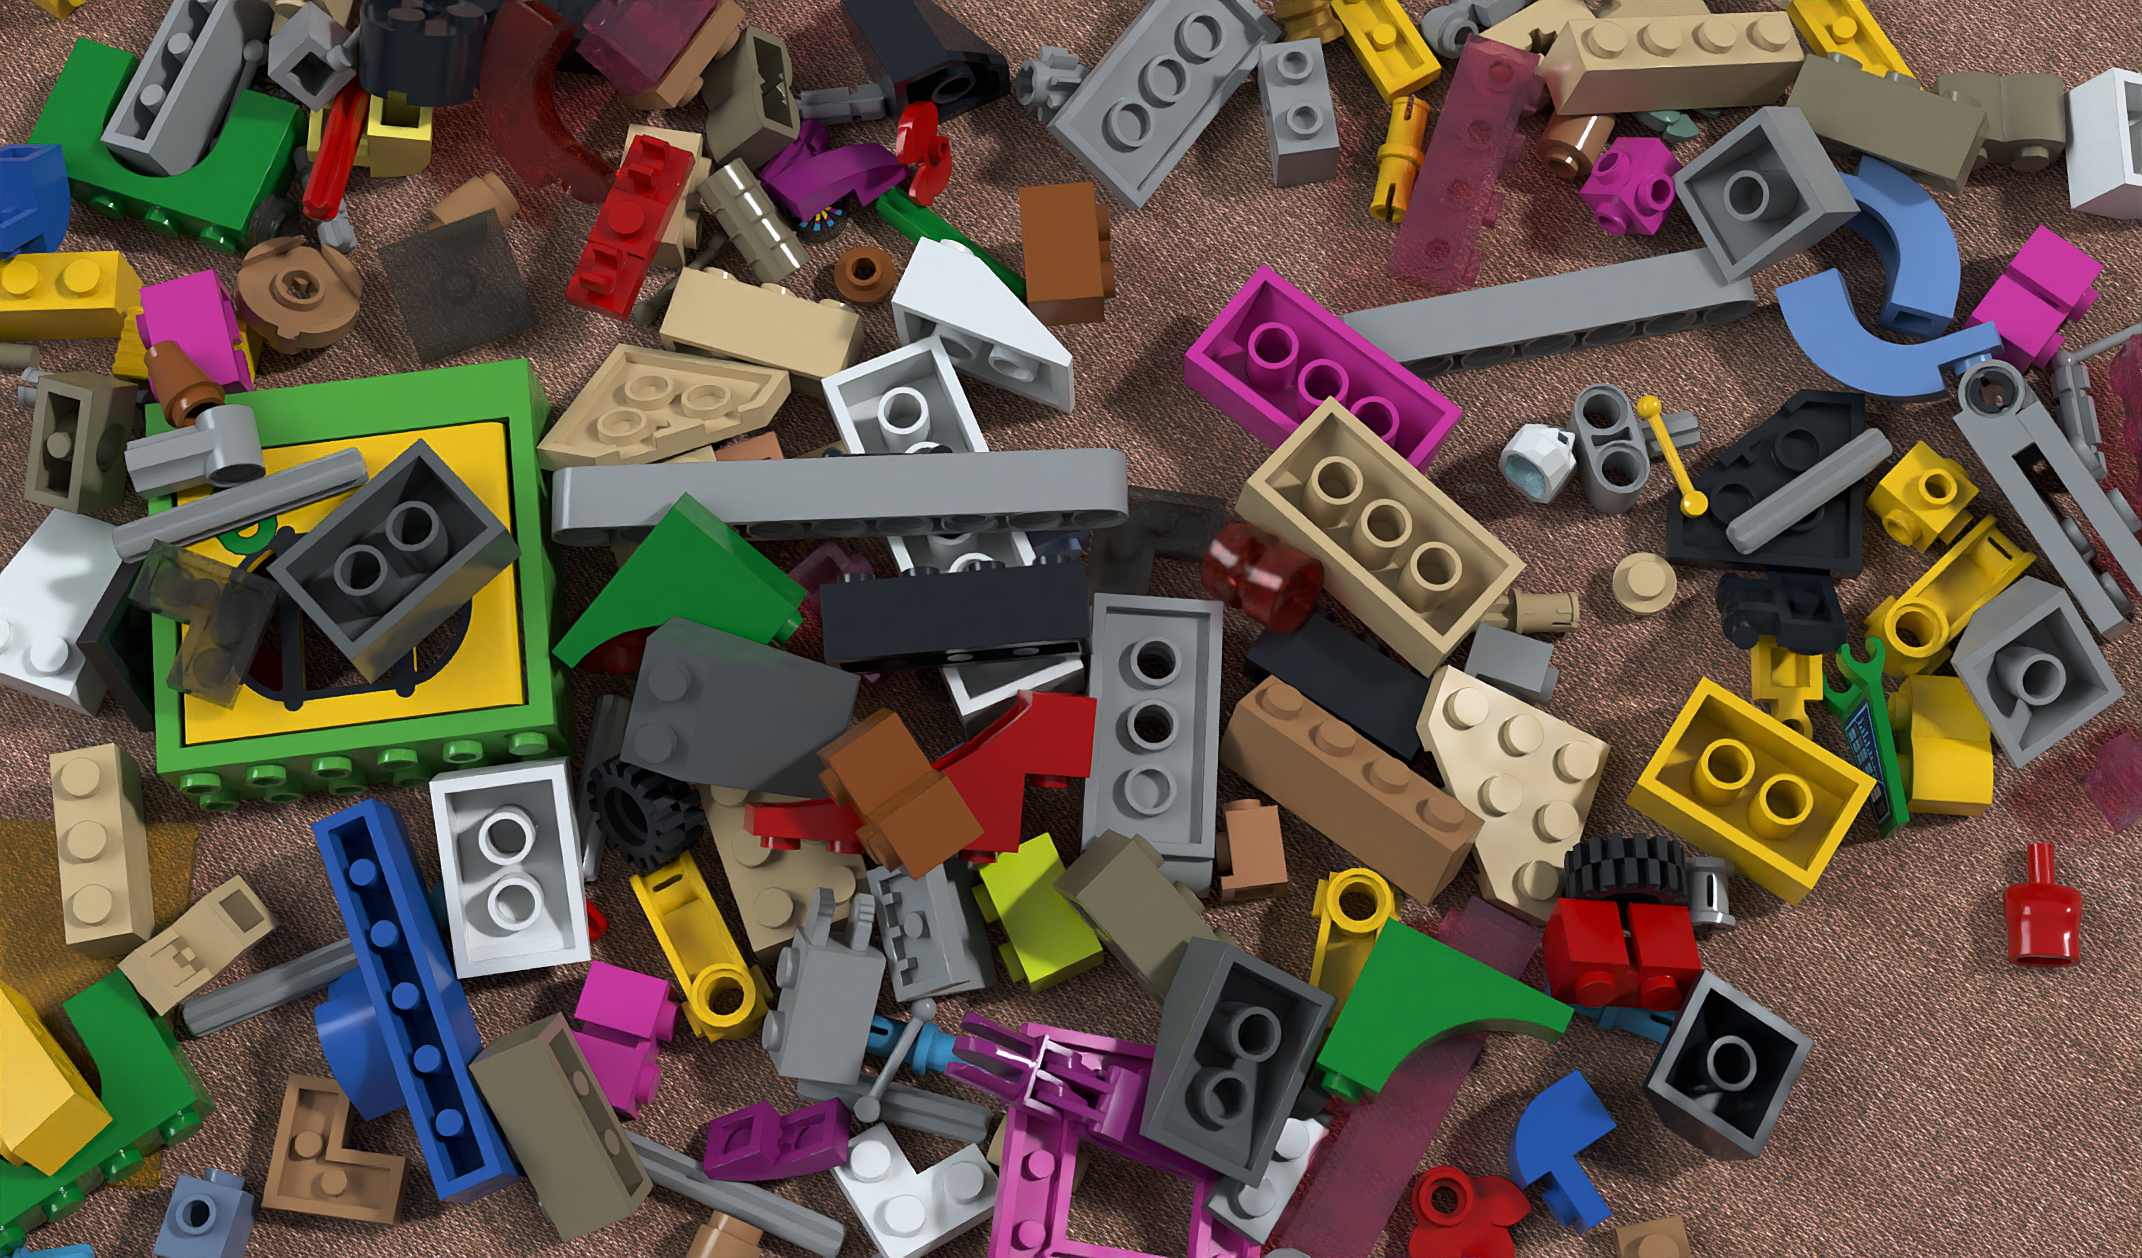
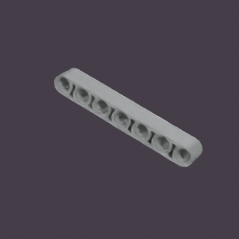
[1337,247,1757,379]

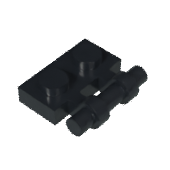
[1714,569,1848,656]

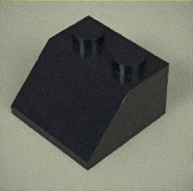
[1641,969,1814,1162]

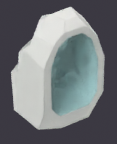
[1498,424,1578,504]

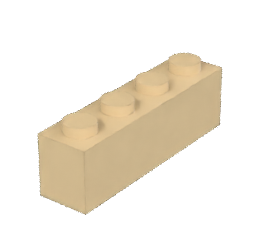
[1540,11,1805,115]

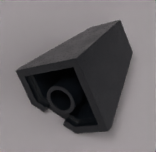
[840,0,1011,130]

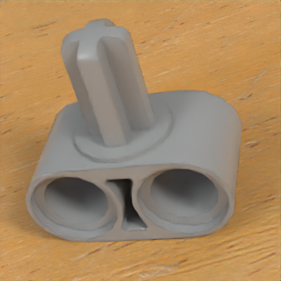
[1566,383,1700,515]

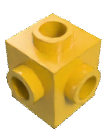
[1864,440,1980,554]

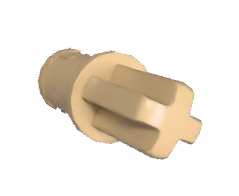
[1471,588,1579,635]

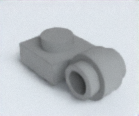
[1420,0,1533,59]

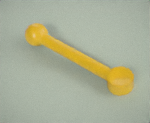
[1637,395,1708,518]

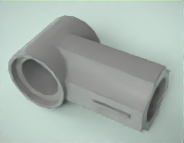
[124,404,266,500]

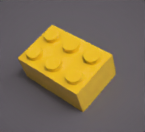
[1625,676,1877,907]

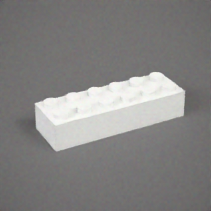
[821,334,1085,737]

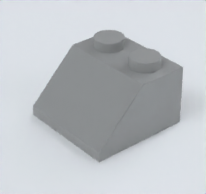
[1671,106,1861,283]
[1950,575,2125,769]

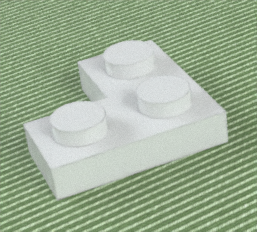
[829,1122,999,1258]

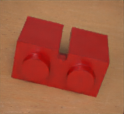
[1541,897,1702,1012]

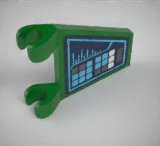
[1819,636,1910,840]

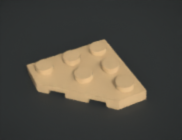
[536,343,791,471]
[1416,665,1611,926]

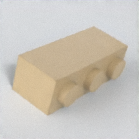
[659,267,865,400]
[49,743,156,960]

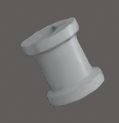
[1685,857,1735,934]

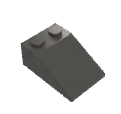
[619,615,861,799]
[1139,936,1338,1189]

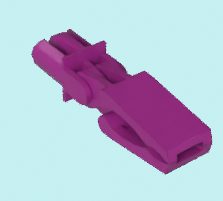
[943,1010,1209,1183]

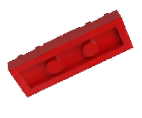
[564,134,696,323]

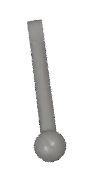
[326,25,360,73]
[209,39,269,153]
[2050,322,2142,373]
[854,997,937,1123]

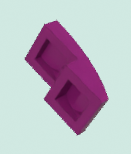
[767,143,912,222]
[702,1097,852,1181]

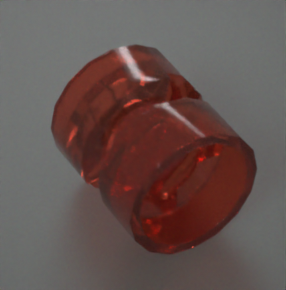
[1201,519,1324,634]

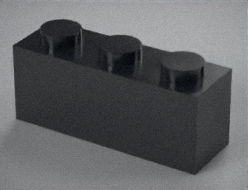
[1243,595,1433,769]

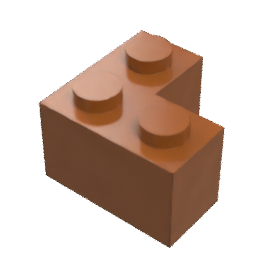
[1018,181,1116,327]
[816,707,985,881]

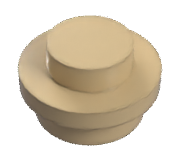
[1612,552,1677,616]

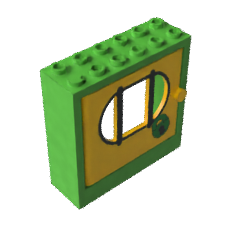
[145,358,578,812]

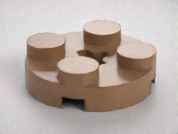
[234,237,362,355]

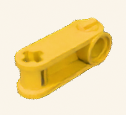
[1863,513,2039,678]
[629,849,775,1043]
[1308,868,1403,1056]

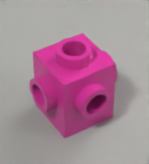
[1578,137,1683,236]

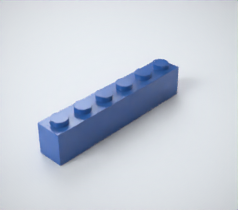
[311,798,529,1204]

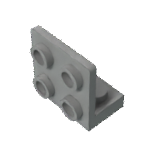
[867,860,998,1002]

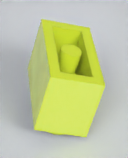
[971,832,1104,995]

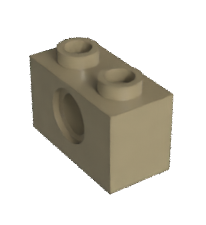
[23,370,138,514]

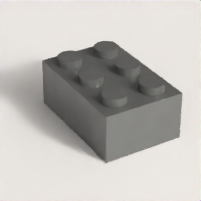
[266,438,522,684]

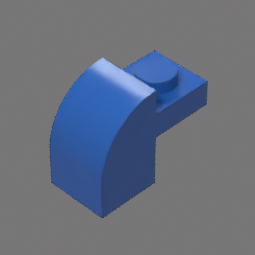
[0,144,71,259]
[314,967,407,1122]
[1507,1069,1617,1236]

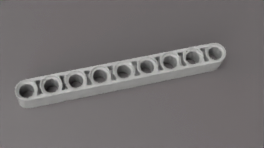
[551,448,1129,547]

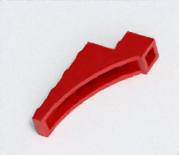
[743,689,1097,863]

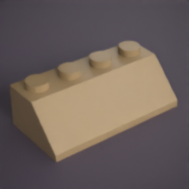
[1234,395,1527,679]

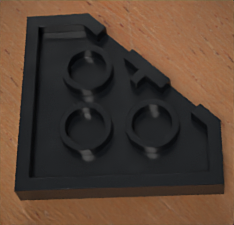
[1665,389,1865,580]

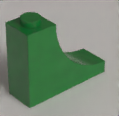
[552,492,807,668]
[1313,917,1575,1105]

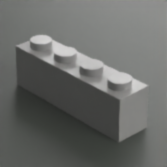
[100,0,275,177]

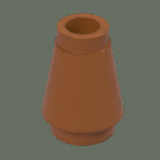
[144,340,226,429]

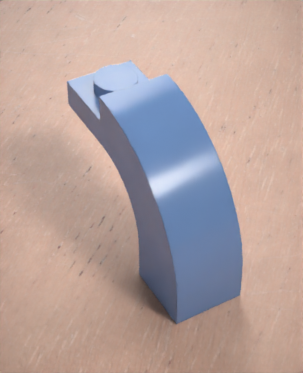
[1835,155,1961,341]
[1775,268,2005,403]

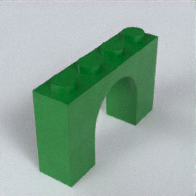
[26,37,309,255]
[0,968,217,1258]

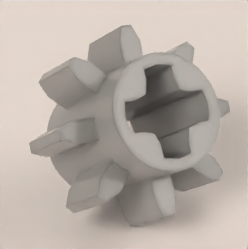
[1016,46,1089,122]

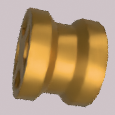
[1273,0,1345,45]

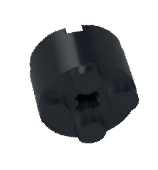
[358,0,487,107]

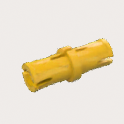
[1369,96,1431,223]

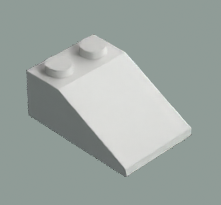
[2064,67,2142,219]
[891,236,1075,414]
[0,508,122,717]
[429,756,591,979]

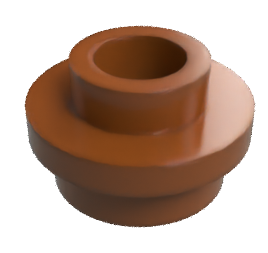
[834,246,896,306]

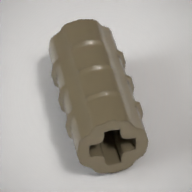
[695,157,812,284]

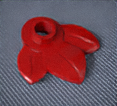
[1408,1166,1532,1258]

